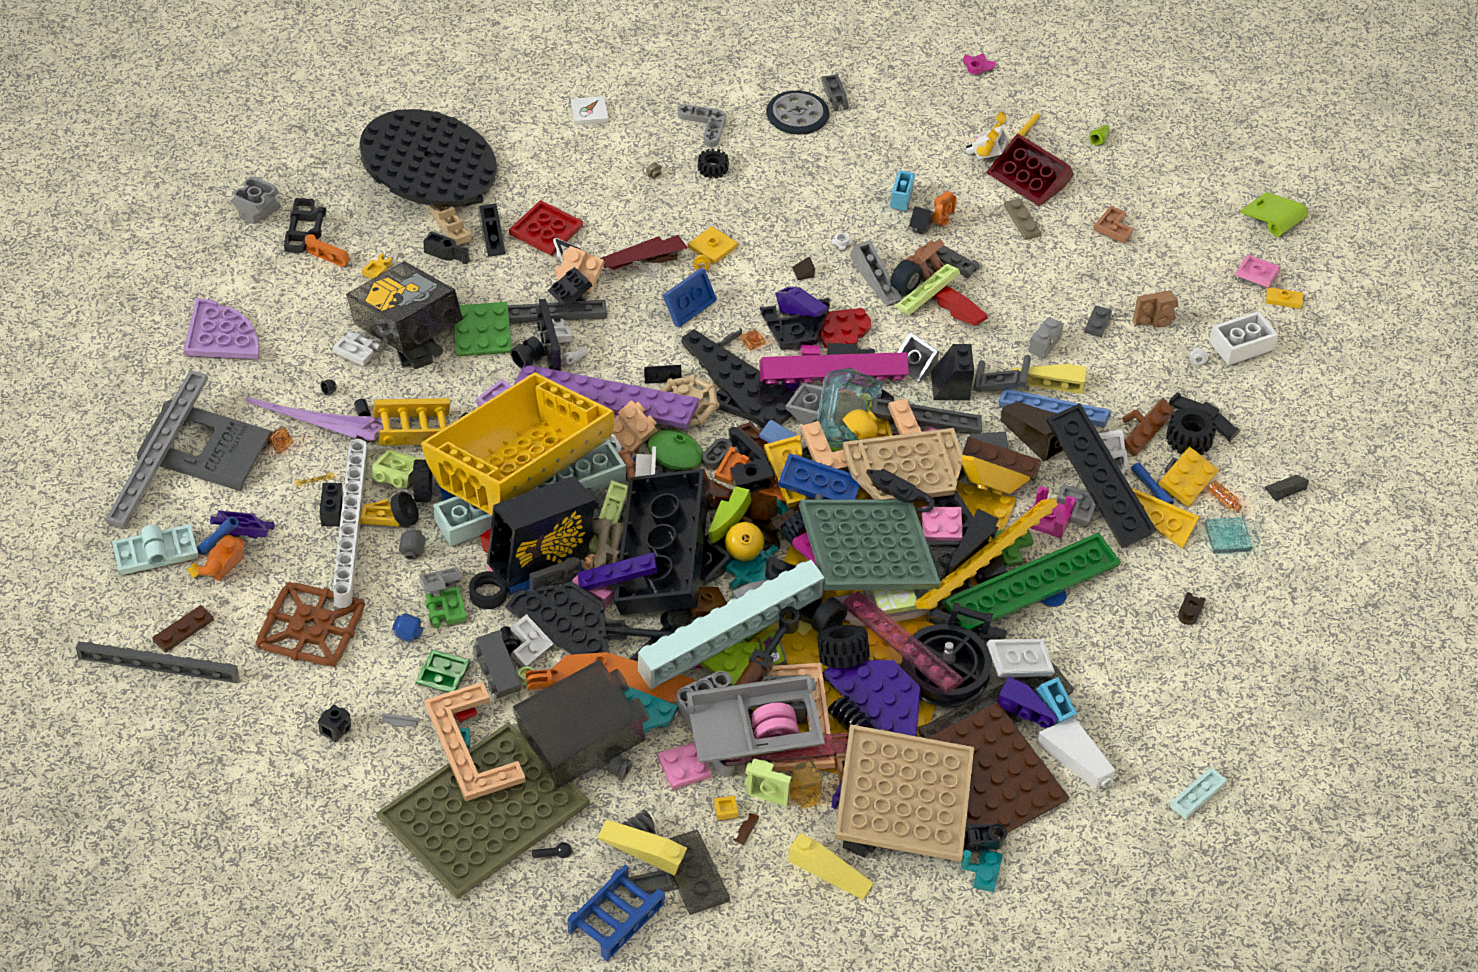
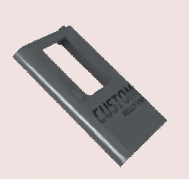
[137,400,274,491]

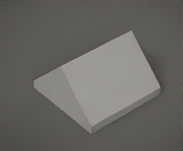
[897,332,939,382]
[785,383,836,425]

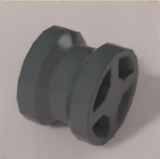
[608,754,633,780]

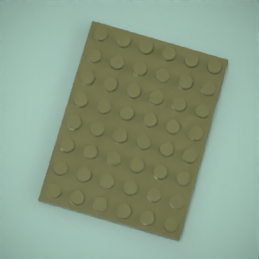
[376,722,590,899]

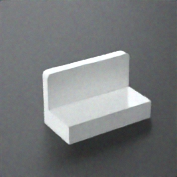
[635,446,656,477]

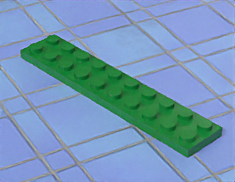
[942,532,1121,631]

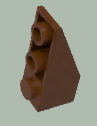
[715,494,777,520]

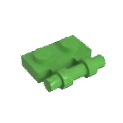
[425,586,467,628]

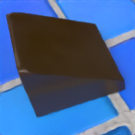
[792,257,815,280]

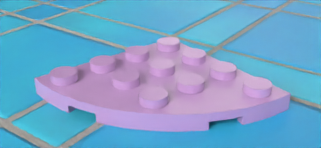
[184,298,259,359]

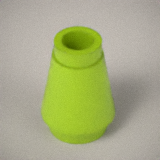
[1089,125,1110,145]

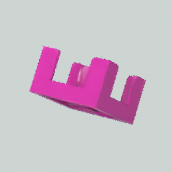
[1028,486,1076,539]

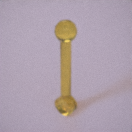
[295,472,335,486]

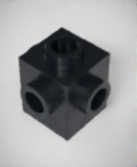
[318,704,351,742]

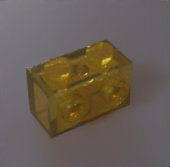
[790,761,823,809]

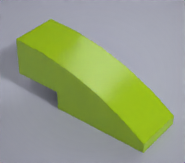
[708,486,751,543]

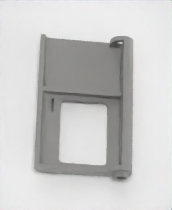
[686,675,825,763]

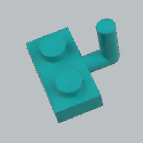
[961,850,1003,893]

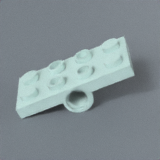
[112,524,199,575]

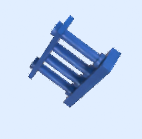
[567,864,665,961]

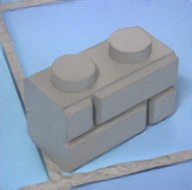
[1028,317,1064,359]

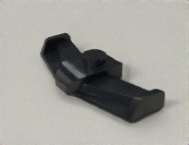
[1169,392,1240,442]

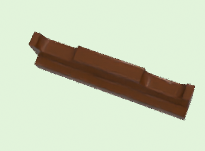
[647,253,678,264]
[733,813,759,845]

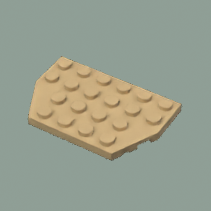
[842,428,963,500]

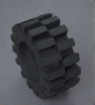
[698,149,729,179]

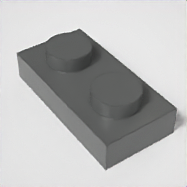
[1084,305,1112,338]

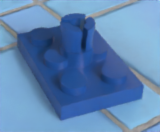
[663,268,717,327]

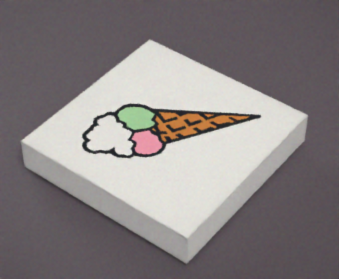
[571,96,608,125]

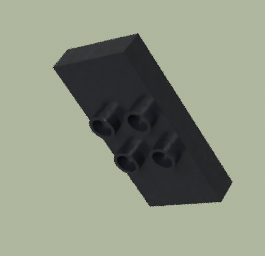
[614,469,710,616]

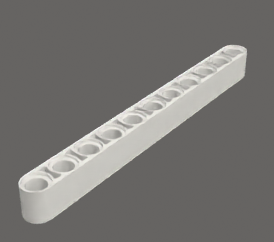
[333,439,367,608]

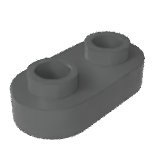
[702,438,732,469]

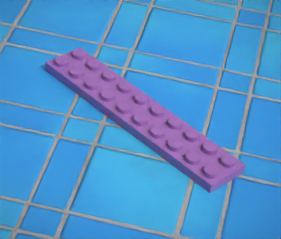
[514,365,699,429]

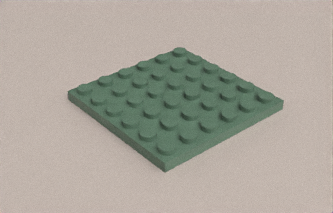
[799,500,941,590]

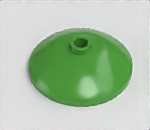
[648,430,703,470]

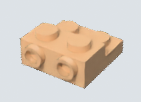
[555,246,605,294]
[612,400,659,454]

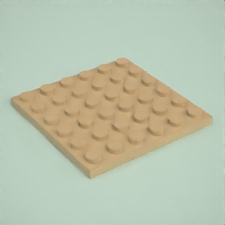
[834,724,974,862]

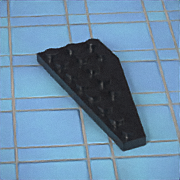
[681,329,795,429]

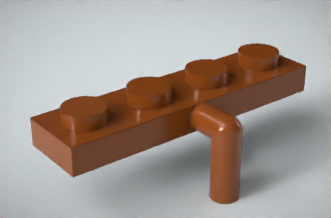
[1122,398,1175,456]

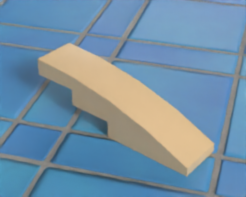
[426,203,472,245]

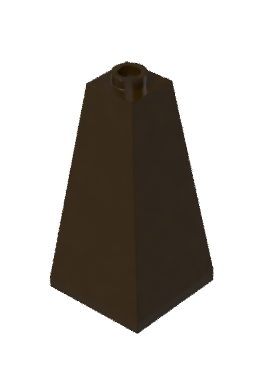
[1000,401,1064,461]

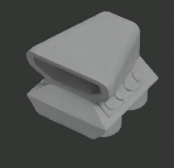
[231,177,281,224]

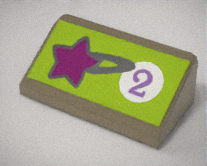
[757,629,787,666]

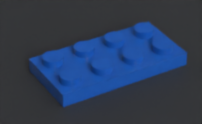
[777,453,860,500]

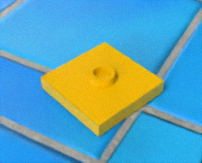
[688,226,738,265]

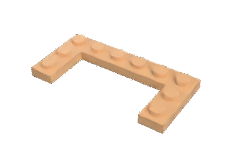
[800,398,921,471]
[762,663,835,772]
[424,682,526,801]

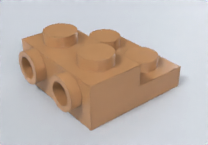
[1132,290,1178,328]

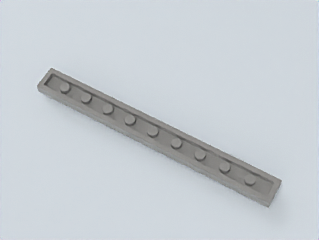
[105,370,208,529]

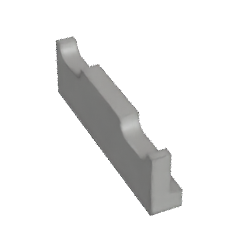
[381,713,418,729]

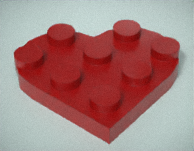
[820,308,871,349]

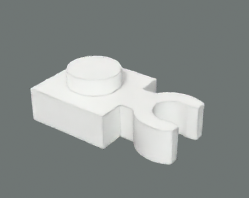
[552,319,572,343]

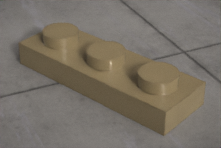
[1004,198,1041,240]

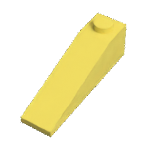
[1011,364,1087,394]
[597,819,687,876]
[788,833,874,900]

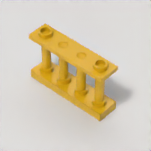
[373,398,451,446]

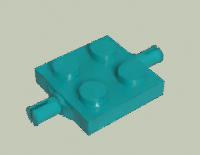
[726,545,778,590]

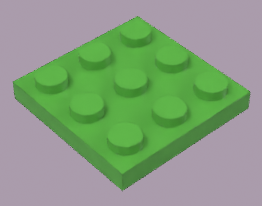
[452,302,512,356]

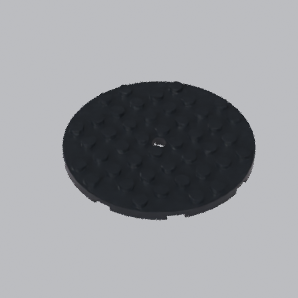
[359,109,497,207]

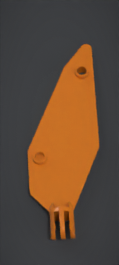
[525,652,696,706]

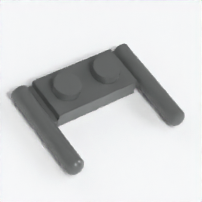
[973,355,1031,392]

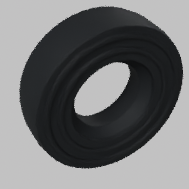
[390,492,419,527]

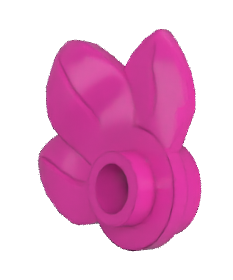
[963,53,996,74]

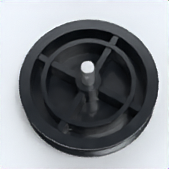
[901,624,992,707]

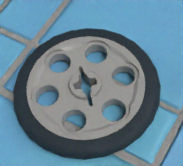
[766,90,830,135]

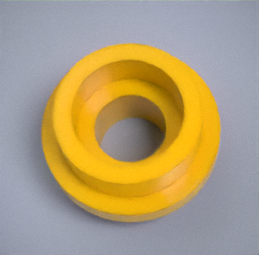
[693,255,711,271]

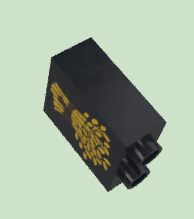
[487,476,598,588]

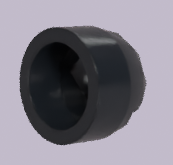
[320,379,337,395]

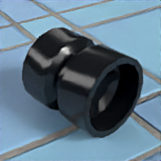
[510,336,545,369]

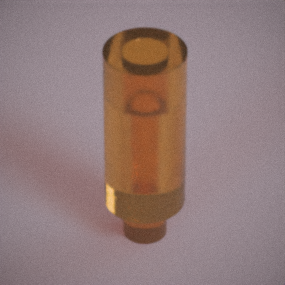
[1207,480,1242,511]

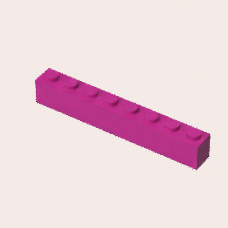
[759,352,909,385]

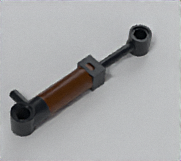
[734,606,800,685]

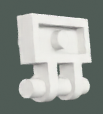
[333,331,381,366]

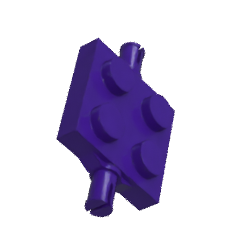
[210,510,275,539]

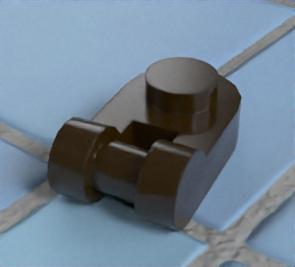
[1178,592,1206,625]

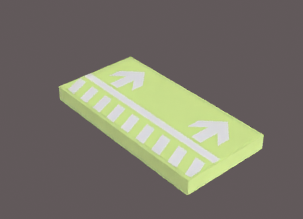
[871,589,917,616]

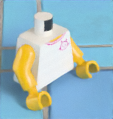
[966,111,1009,159]

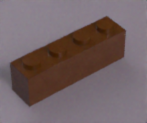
[962,437,1042,481]

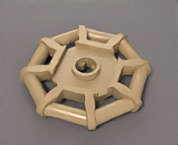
[660,374,720,430]

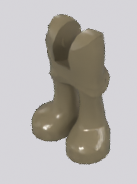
[591,519,624,568]

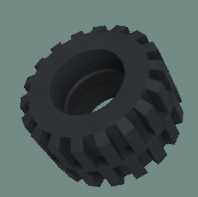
[1166,407,1216,455]
[817,625,870,668]

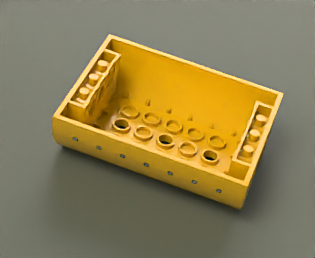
[421,372,614,515]

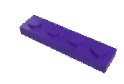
[577,552,658,591]

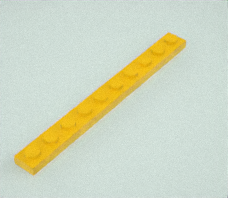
[914,498,1058,610]

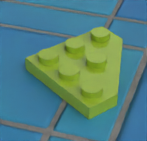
[699,642,760,686]

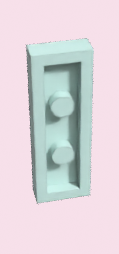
[1170,767,1227,820]

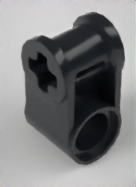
[965,823,1007,852]

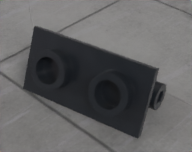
[644,364,682,384]

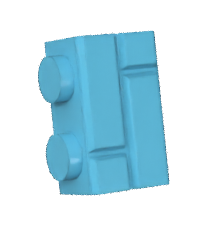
[890,170,915,211]
[1035,677,1078,725]

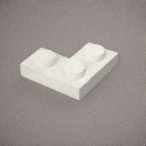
[511,614,554,667]

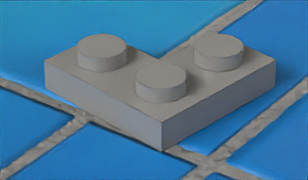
[1057,484,1096,527]
[419,567,462,594]

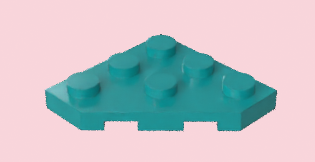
[603,684,678,740]

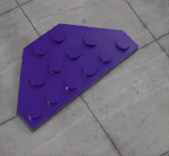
[822,660,921,737]

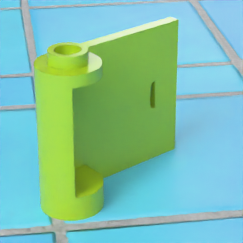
[1240,192,1308,237]

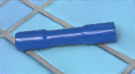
[1131,462,1174,505]
[197,516,238,555]

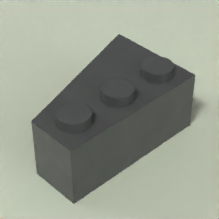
[473,630,521,699]

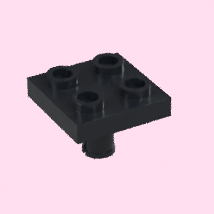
[548,267,593,309]

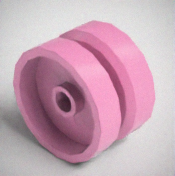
[750,703,799,739]

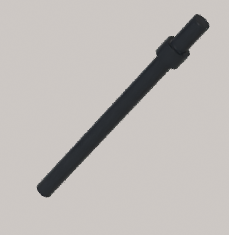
[606,625,675,638]

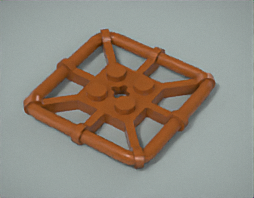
[255,581,365,667]

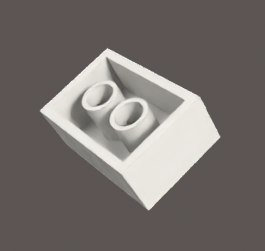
[1209,311,1278,365]

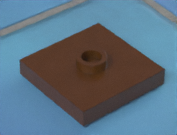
[689,587,727,617]

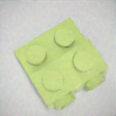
[372,449,420,488]
[745,759,791,807]

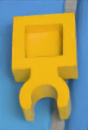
[362,253,392,281]

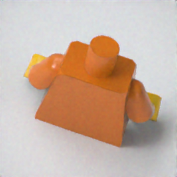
[187,534,245,581]

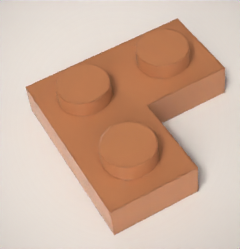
[1094,206,1133,244]

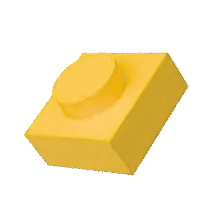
[714,795,738,820]

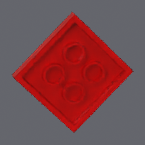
[509,200,583,256]

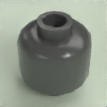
[399,529,426,560]

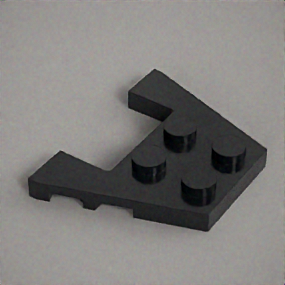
[760,298,831,349]

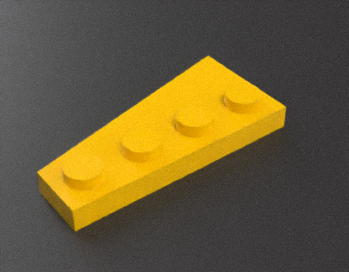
[764,435,806,508]
[1131,487,1199,548]

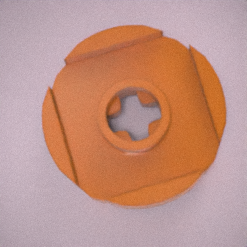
[932,191,957,226]

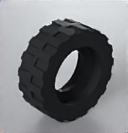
[413,459,433,502]

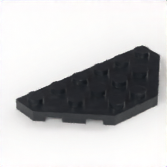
[505,582,610,655]

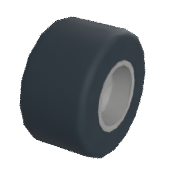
[890,260,923,295]

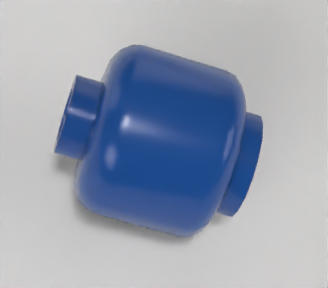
[392,613,424,642]

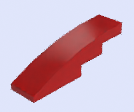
[931,285,988,326]

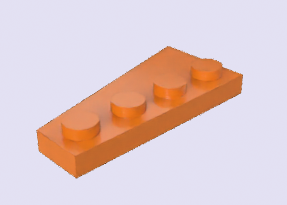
[714,446,785,504]

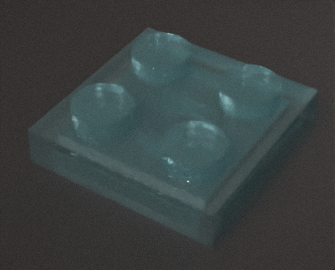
[1205,517,1252,554]

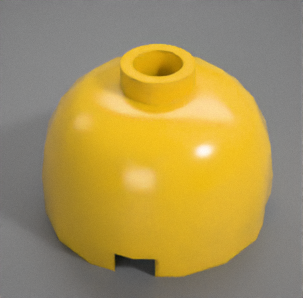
[842,409,878,440]
[725,522,764,562]

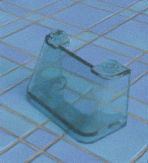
[817,368,883,449]

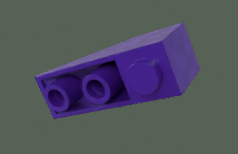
[775,286,828,317]
[997,677,1057,728]

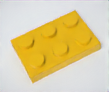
[1158,446,1219,507]

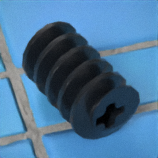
[828,695,871,733]

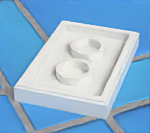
[987,639,1055,677]

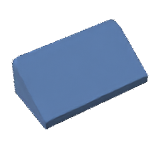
[759,420,802,443]

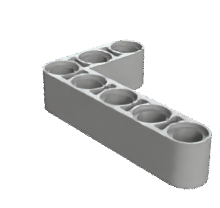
[676,671,738,777]

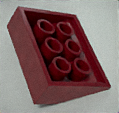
[986,133,1074,207]

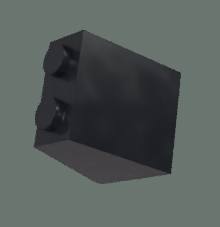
[931,344,974,401]

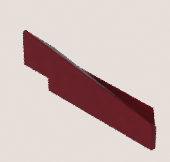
[600,235,687,270]

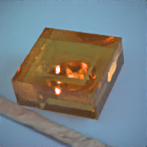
[740,329,765,351]
[268,426,293,453]

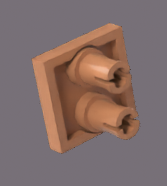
[905,239,945,281]

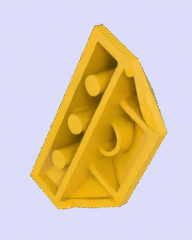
[961,455,1030,496]

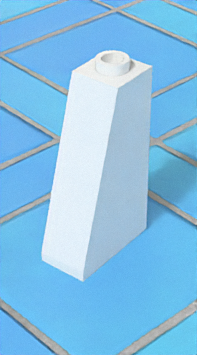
[1037,717,1116,790]

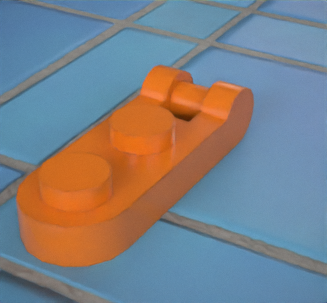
[305,234,349,267]

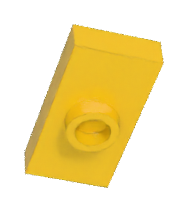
[1266,287,1303,309]

